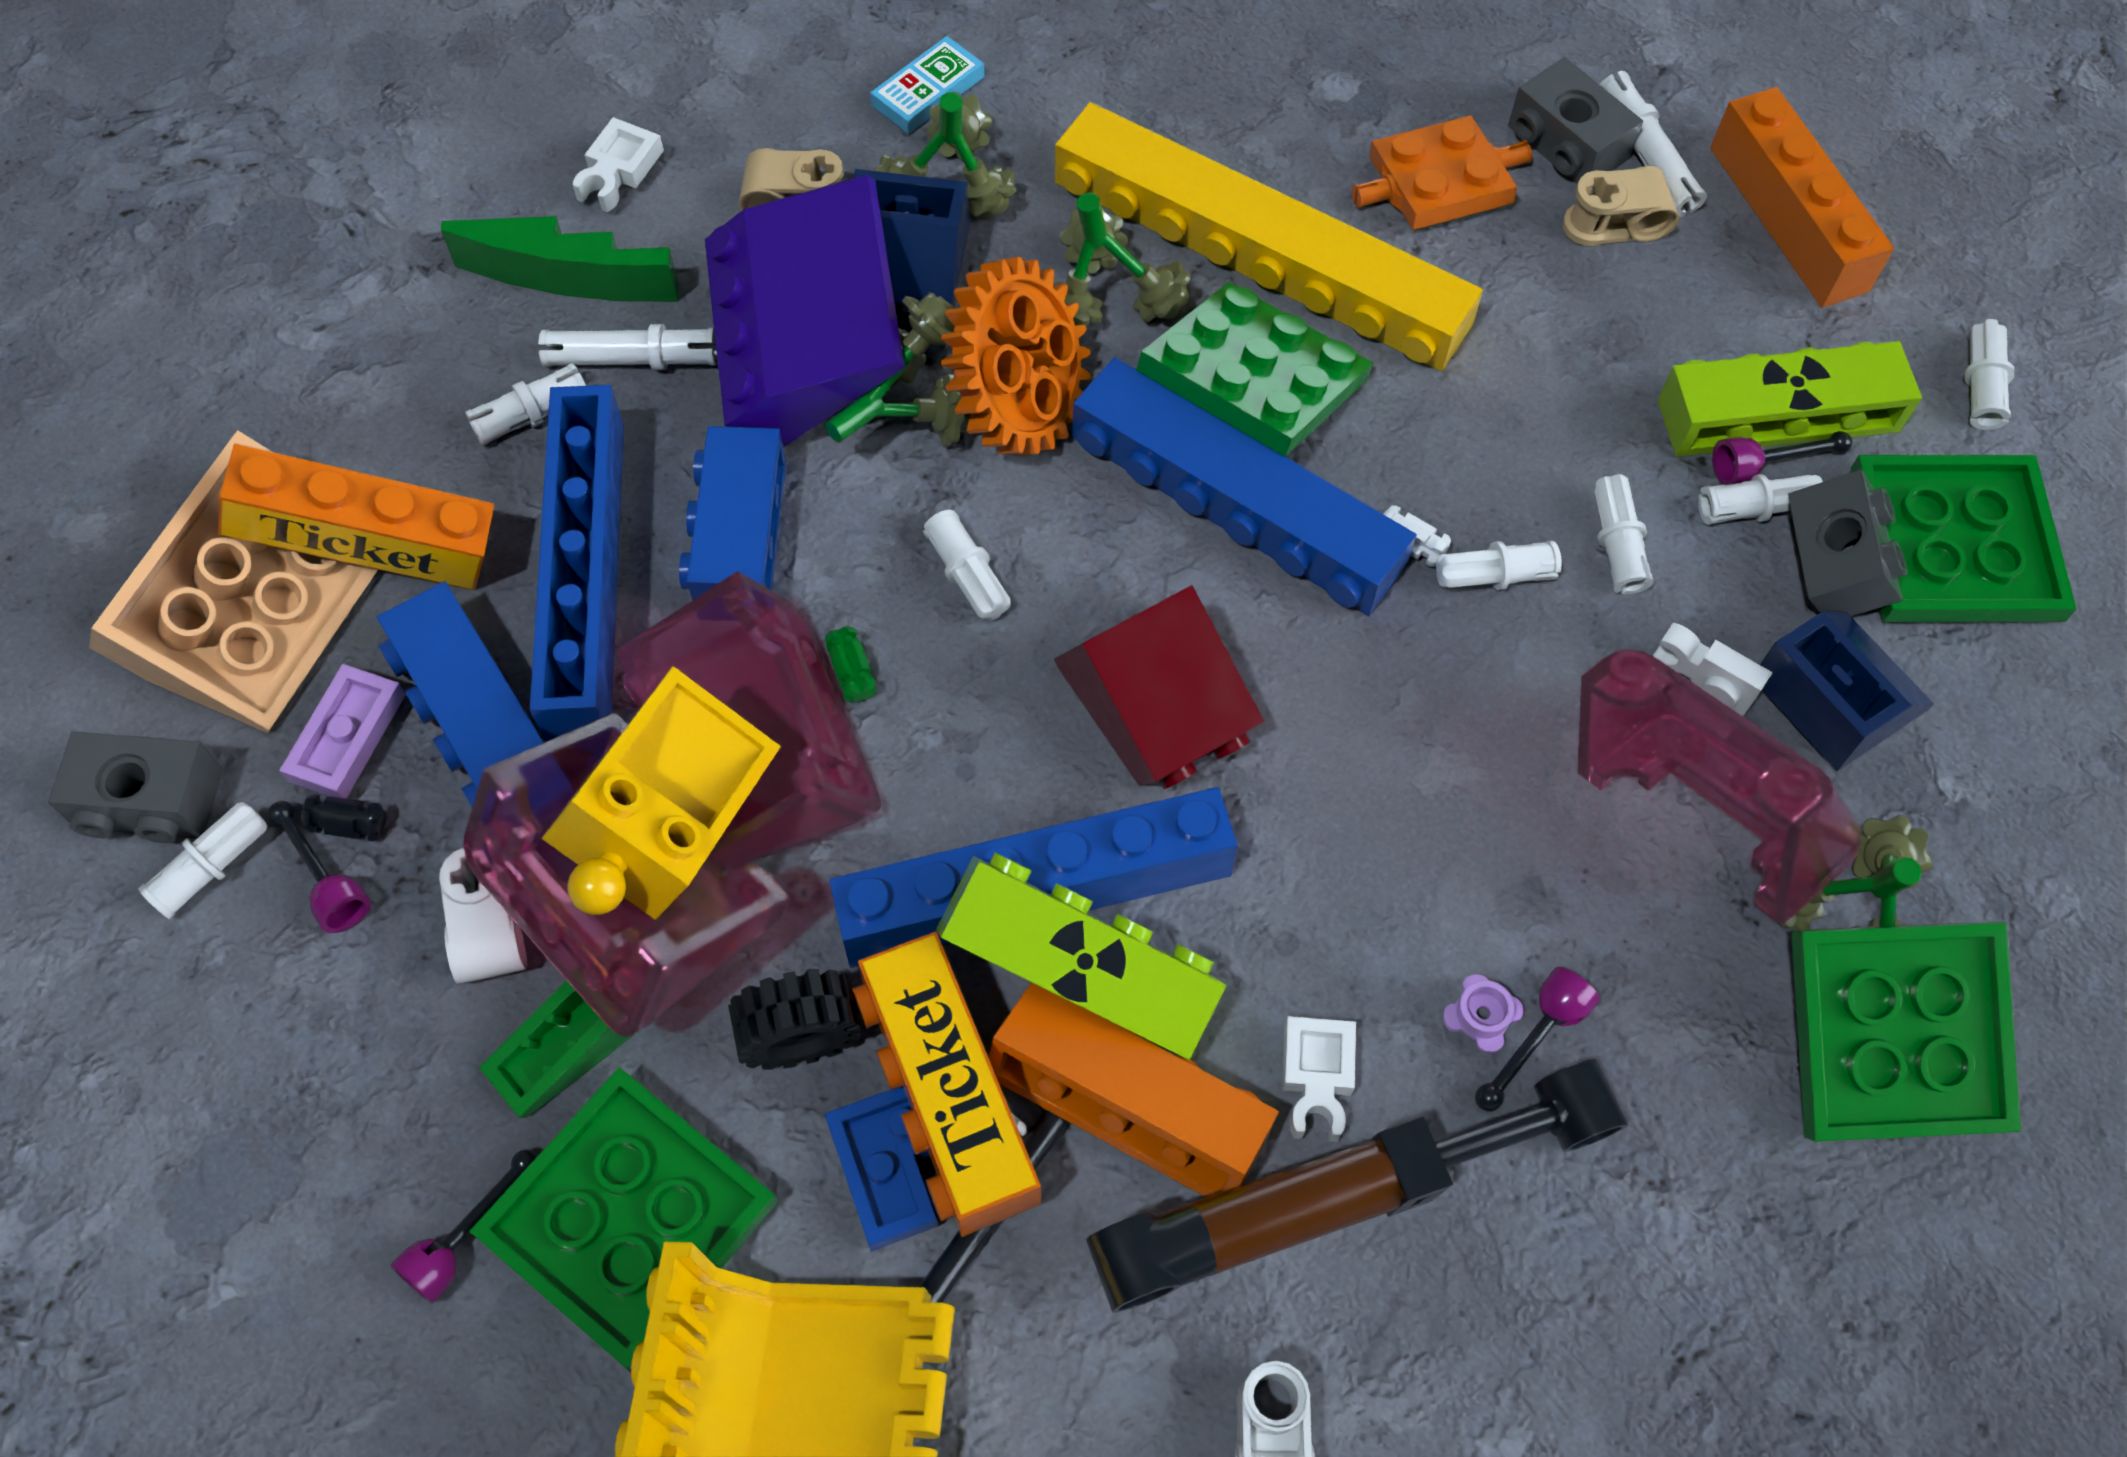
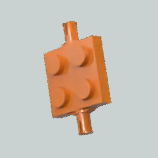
[1351,115,1532,230]

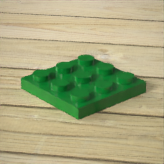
[1136,282,1374,457]
[1850,455,2077,622]
[1791,921,2021,1142]
[469,1067,778,1373]

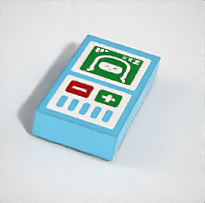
[870,36,985,134]

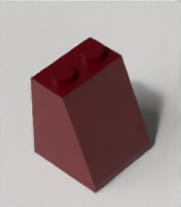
[1054,585,1265,789]

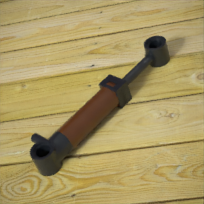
[1086,1059,1629,1313]

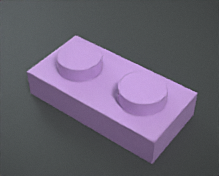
[279,664,406,799]

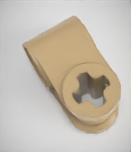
[739,148,844,211]
[1562,166,1680,246]

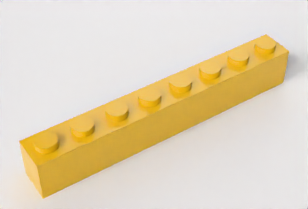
[1055,102,1484,372]

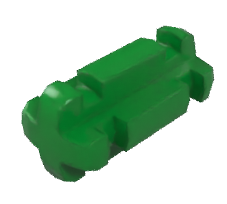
[825,626,876,703]

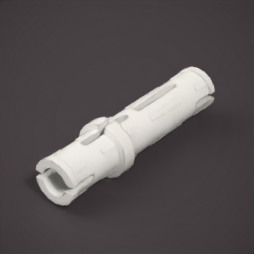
[1599,71,1707,217]
[538,324,718,370]

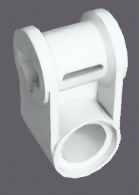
[439,846,527,985]
[1235,1361,1315,1457]

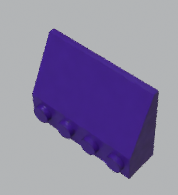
[705,175,905,447]

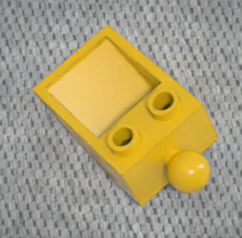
[541,666,781,920]

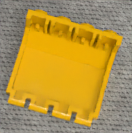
[615,1242,955,1457]

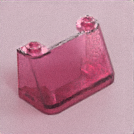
[617,571,881,874]
[1577,649,1862,925]
[463,712,790,1037]

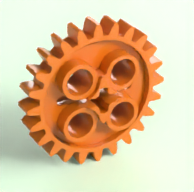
[941,257,1091,456]

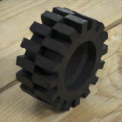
[728,969,862,1070]

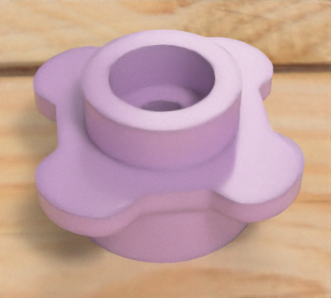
[1442,974,1523,1054]

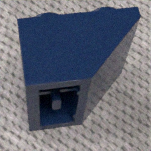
[853,169,970,306]
[1760,611,1934,771]

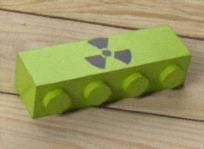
[1657,341,1922,457]
[936,852,1227,1060]

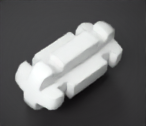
[1383,506,1451,567]

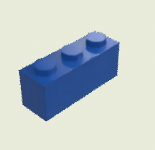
[679,426,787,616]

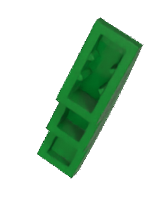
[441,216,679,302]
[479,882,746,1118]

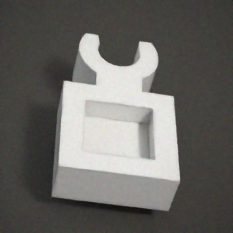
[573,117,664,212]
[1651,623,1773,719]
[1282,1016,1356,1142]

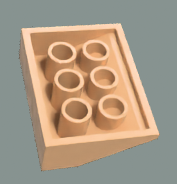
[89,430,378,733]

